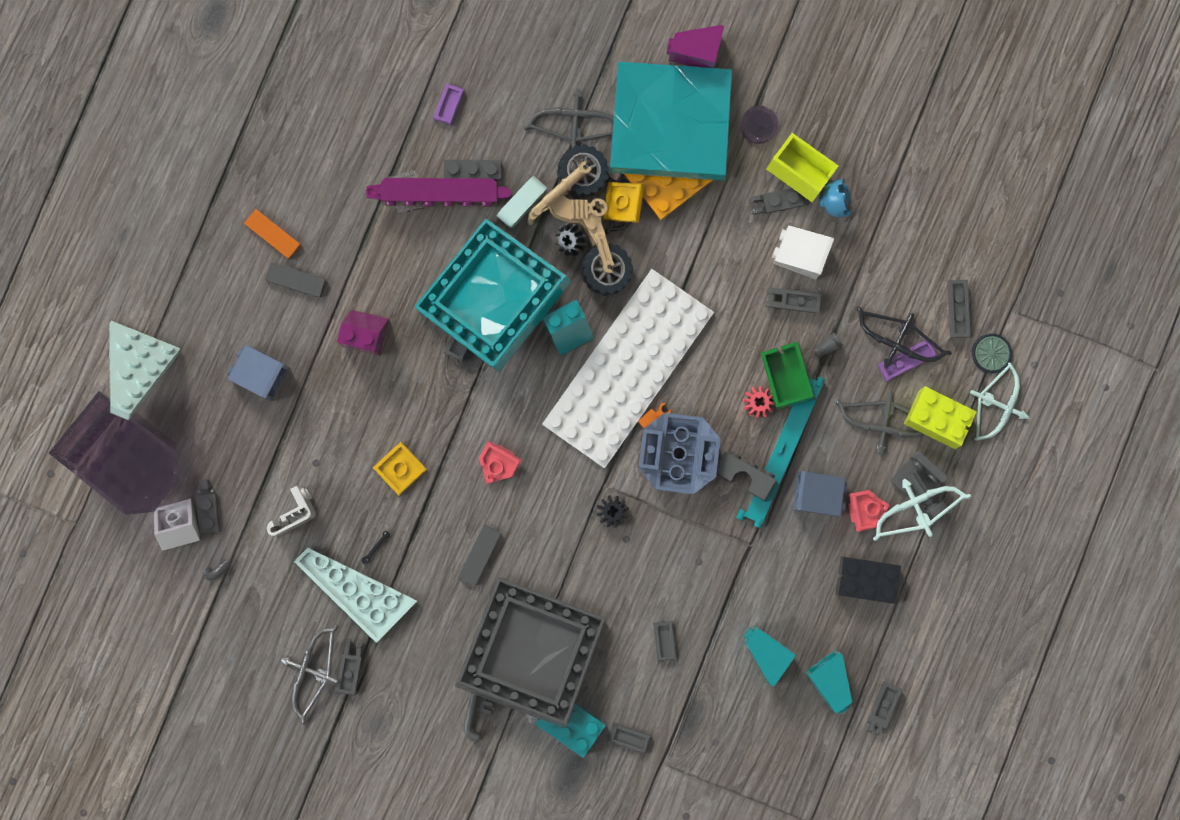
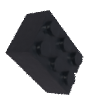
[835,557,901,604]

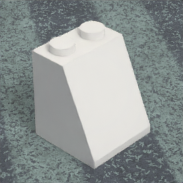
[772,226,834,280]

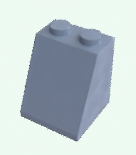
[228,345,289,401]
[792,471,848,516]

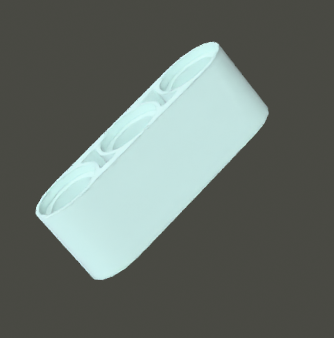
[497,176,548,229]

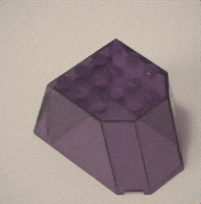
[49,391,180,515]

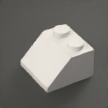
[154,499,200,551]

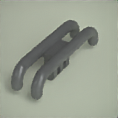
[464,693,495,742]

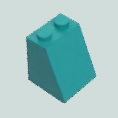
[542,299,594,356]
[743,626,796,687]
[804,650,852,714]

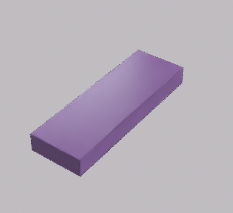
[877,340,937,382]

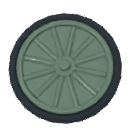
[972,333,1012,374]

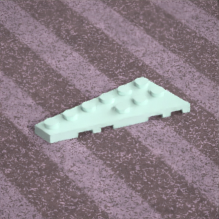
[294,548,417,643]

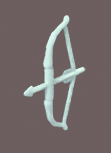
[873,479,971,541]

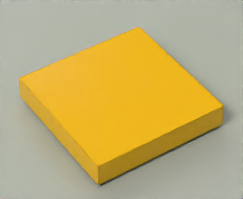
[603,182,644,223]
[373,442,427,496]

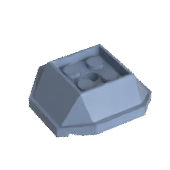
[639,413,721,494]

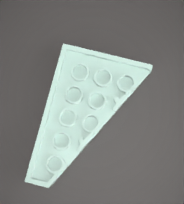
[109,321,180,420]

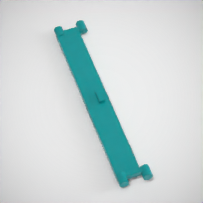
[736,377,825,529]

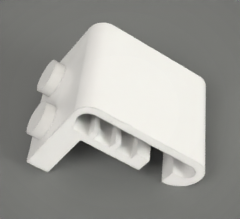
[267,486,316,536]

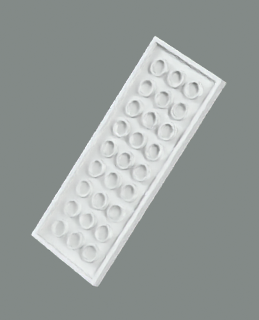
[542,269,714,468]

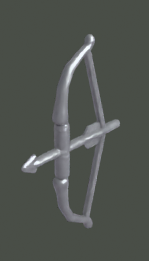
[281,625,339,725]

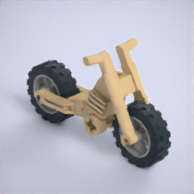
[527,144,633,296]

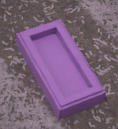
[433,83,464,126]

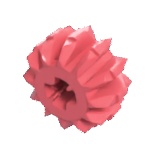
[743,386,775,419]

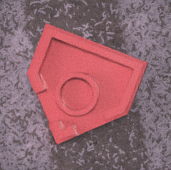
[479,441,522,484]
[848,490,890,532]

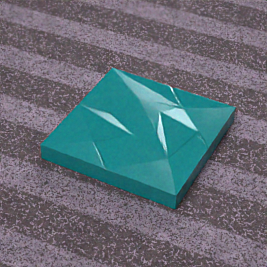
[610,62,732,181]
[414,219,572,373]

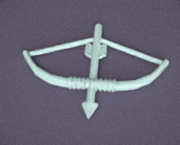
[970,363,1030,441]

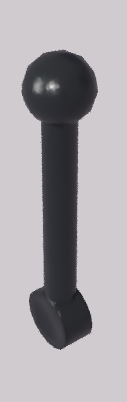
[361,531,390,564]

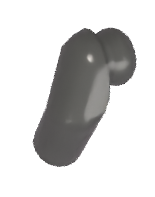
[202,559,231,580]

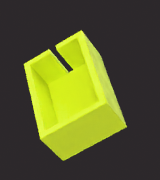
[766,133,838,202]
[904,386,977,449]

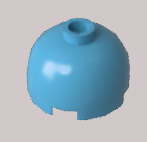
[819,179,851,218]

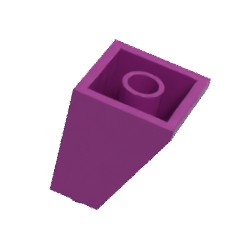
[666,25,724,68]
[337,310,389,356]

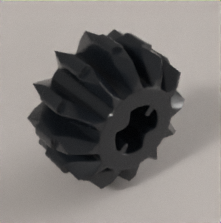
[555,224,588,256]
[597,495,629,528]

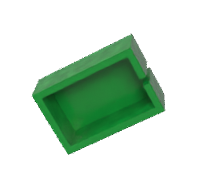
[761,341,816,410]

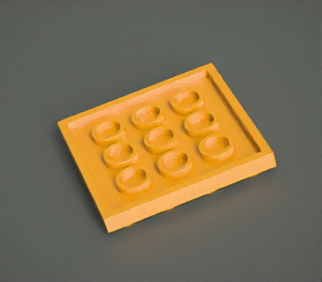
[624,174,713,221]

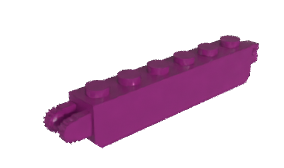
[366,178,512,207]

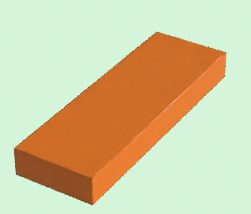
[244,209,301,259]

